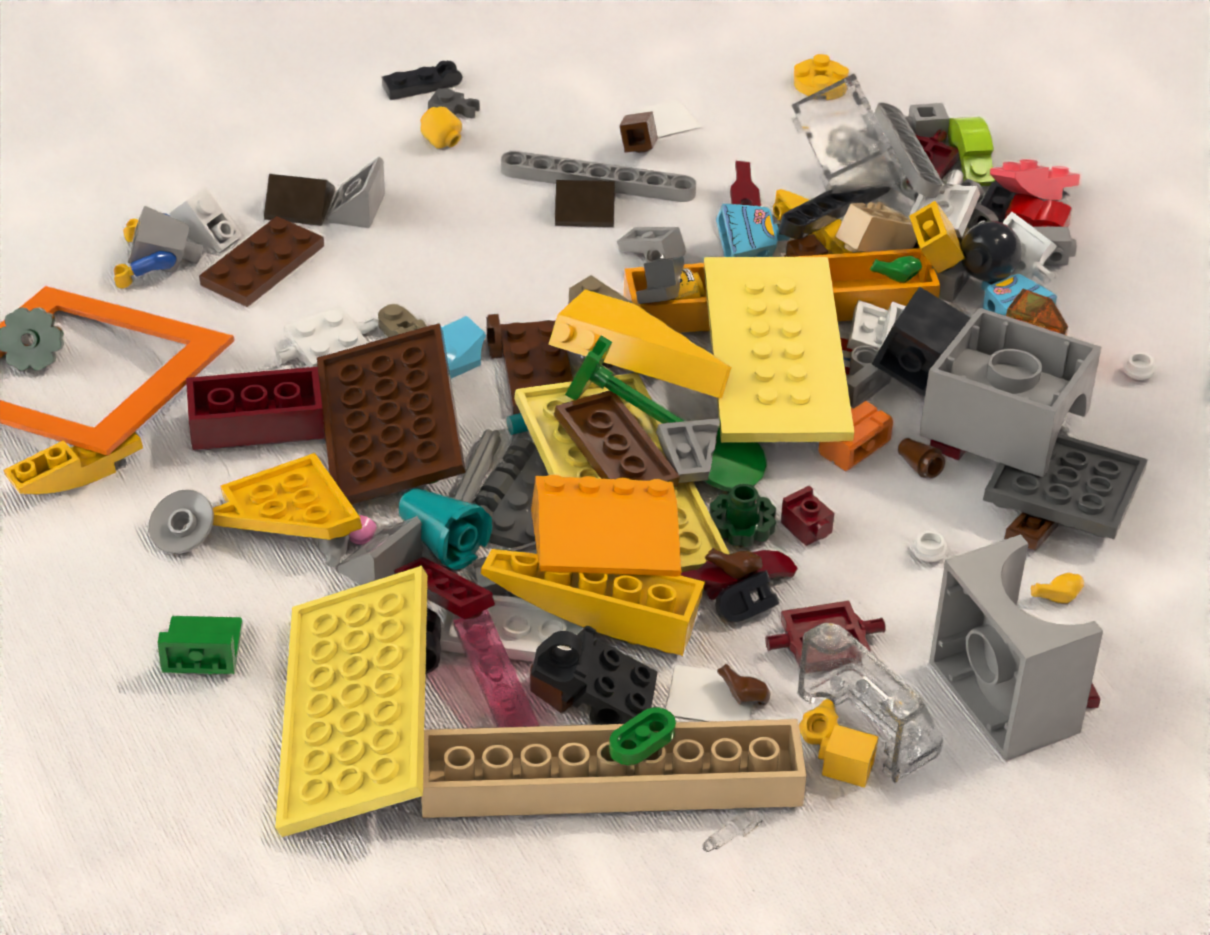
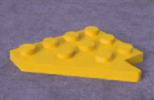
[213,453,362,540]

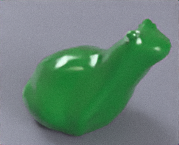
[870,256,922,283]

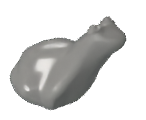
[318,535,350,567]

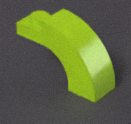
[947,116,995,187]

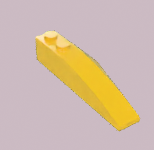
[548,290,732,399]
[481,549,705,656]

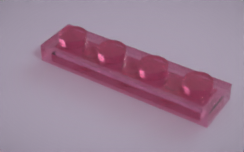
[453,609,539,728]

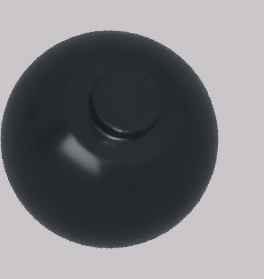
[961,221,1022,282]

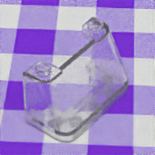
[791,73,907,194]
[797,623,944,783]

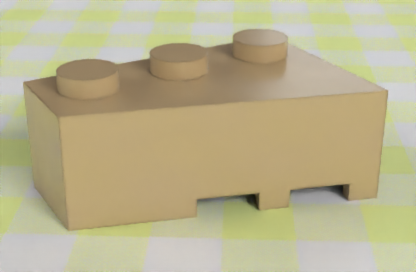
[835,202,917,253]

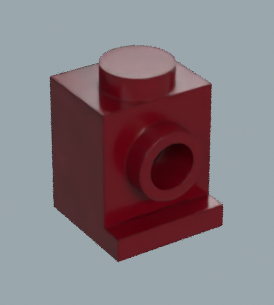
[780,486,835,546]

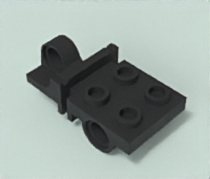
[531,626,658,725]

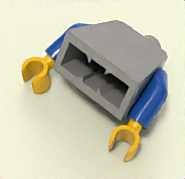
[114,206,203,288]

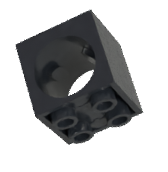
[872,287,971,397]

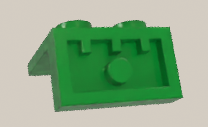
[157,616,243,674]

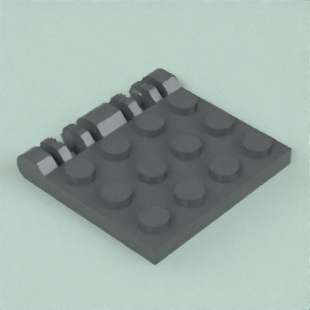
[474,437,549,549]

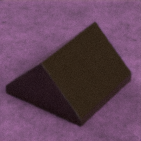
[264,174,335,226]
[555,180,615,227]

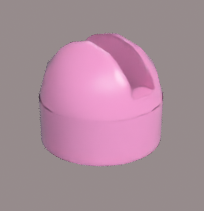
[349,515,377,545]

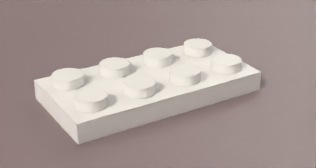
[440,595,584,662]

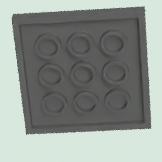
[983,434,1148,539]

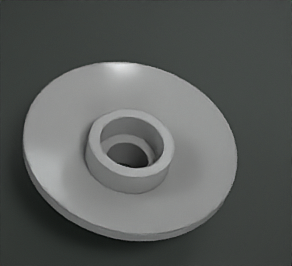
[149,490,214,554]

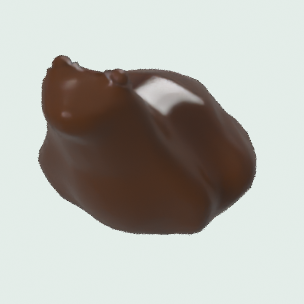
[705,548,763,580]
[717,664,771,705]

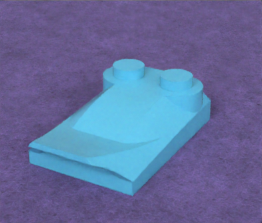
[442,316,486,379]

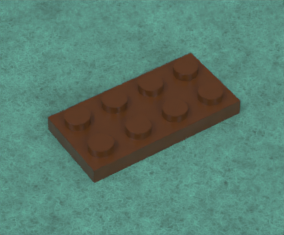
[199,216,324,307]
[500,320,573,415]
[554,390,680,487]

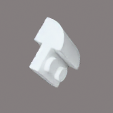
[847,300,906,350]

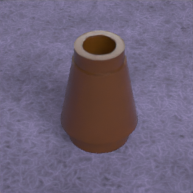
[898,438,945,478]

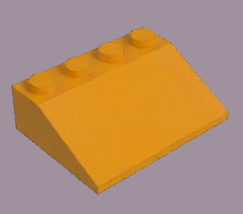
[531,475,681,576]

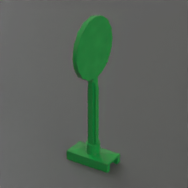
[565,335,767,492]

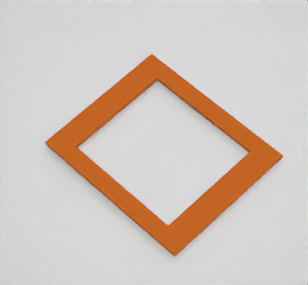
[0,286,235,456]

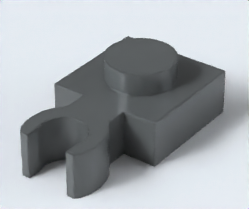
[428,88,480,118]

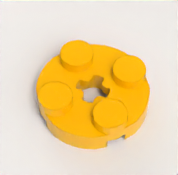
[793,54,849,98]

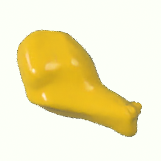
[1030,573,1084,604]
[799,699,839,745]

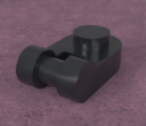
[715,570,780,622]

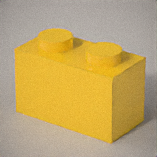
[909,201,965,274]

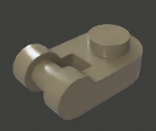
[378,304,427,337]

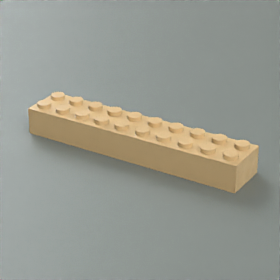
[421,719,807,818]

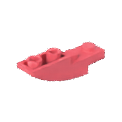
[990,159,1080,200]

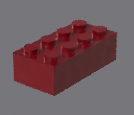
[186,367,325,450]

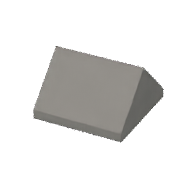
[326,156,385,228]
[336,516,422,585]

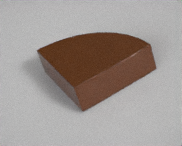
[486,314,502,359]

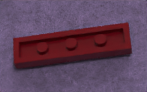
[394,557,495,620]

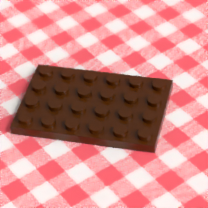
[317,323,466,505]

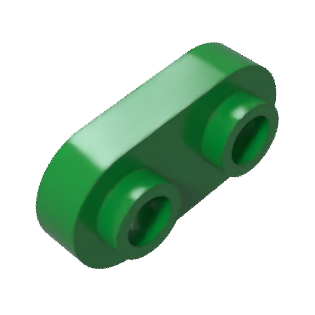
[609,707,676,765]

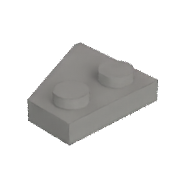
[656,418,720,483]

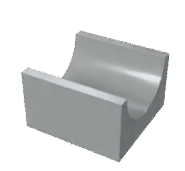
[920,308,1102,477]
[929,535,1103,760]

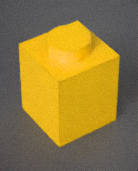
[818,724,879,788]

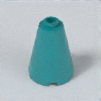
[398,489,492,570]

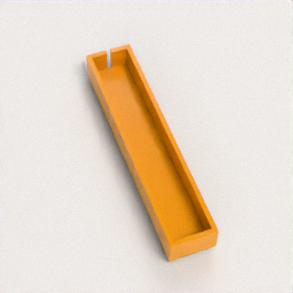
[623,248,940,333]

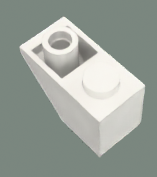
[169,187,242,252]

